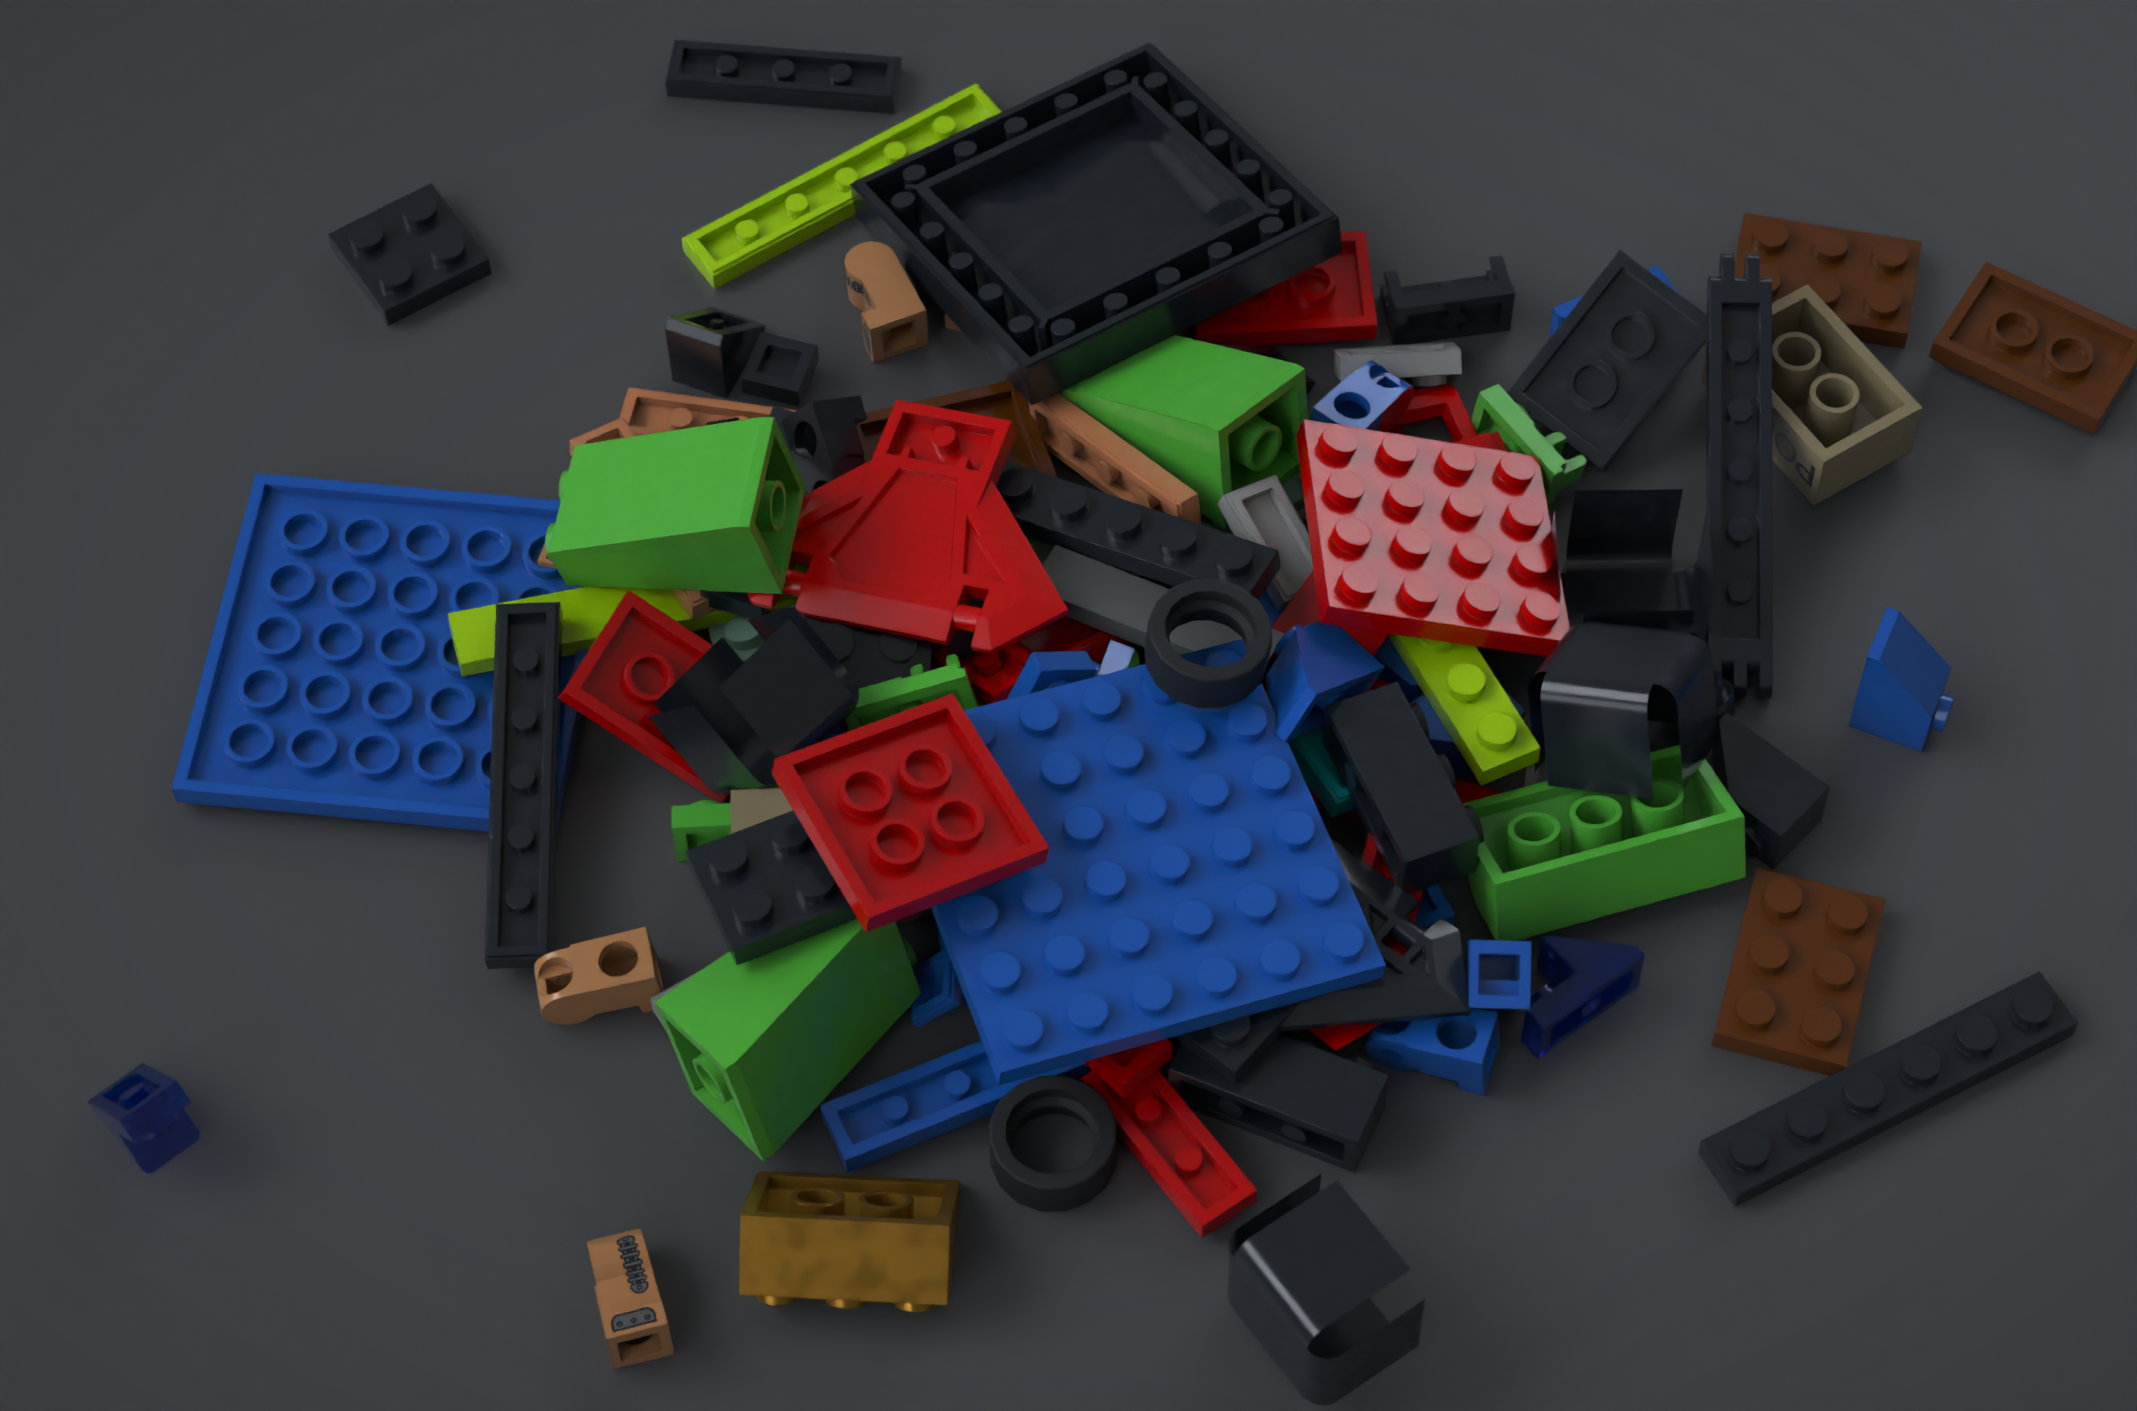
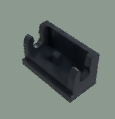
[1380,256,1515,345]

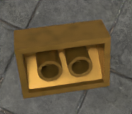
[739,1171,960,1312]

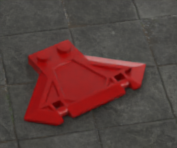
[747,400,1070,655]

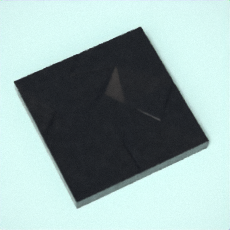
[850,42,1342,406]

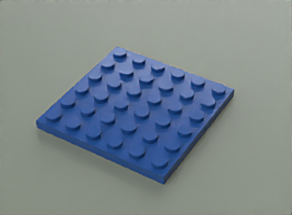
[172,473,590,832]
[931,639,1386,1085]

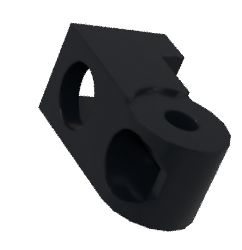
[781,395,867,494]

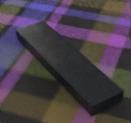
[665,40,902,114]

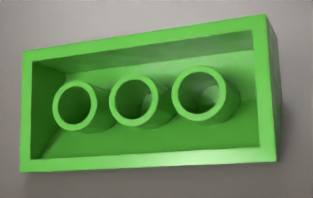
[1463,745,1746,941]

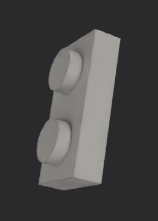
[1334,342,1462,386]

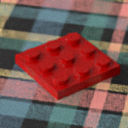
[772,693,1049,932]

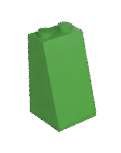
[1061,335,1308,528]
[545,417,806,594]
[654,919,921,1161]

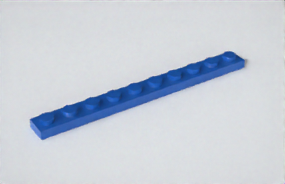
[819,885,1455,1172]

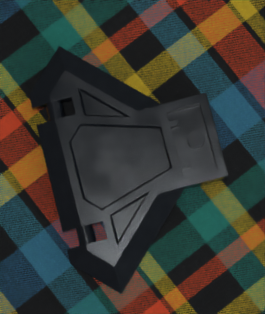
[1172,838,1471,1084]

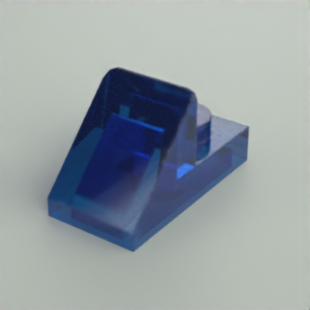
[1521,936,1645,1059]
[87,1063,200,1174]

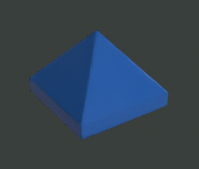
[911,948,967,1028]

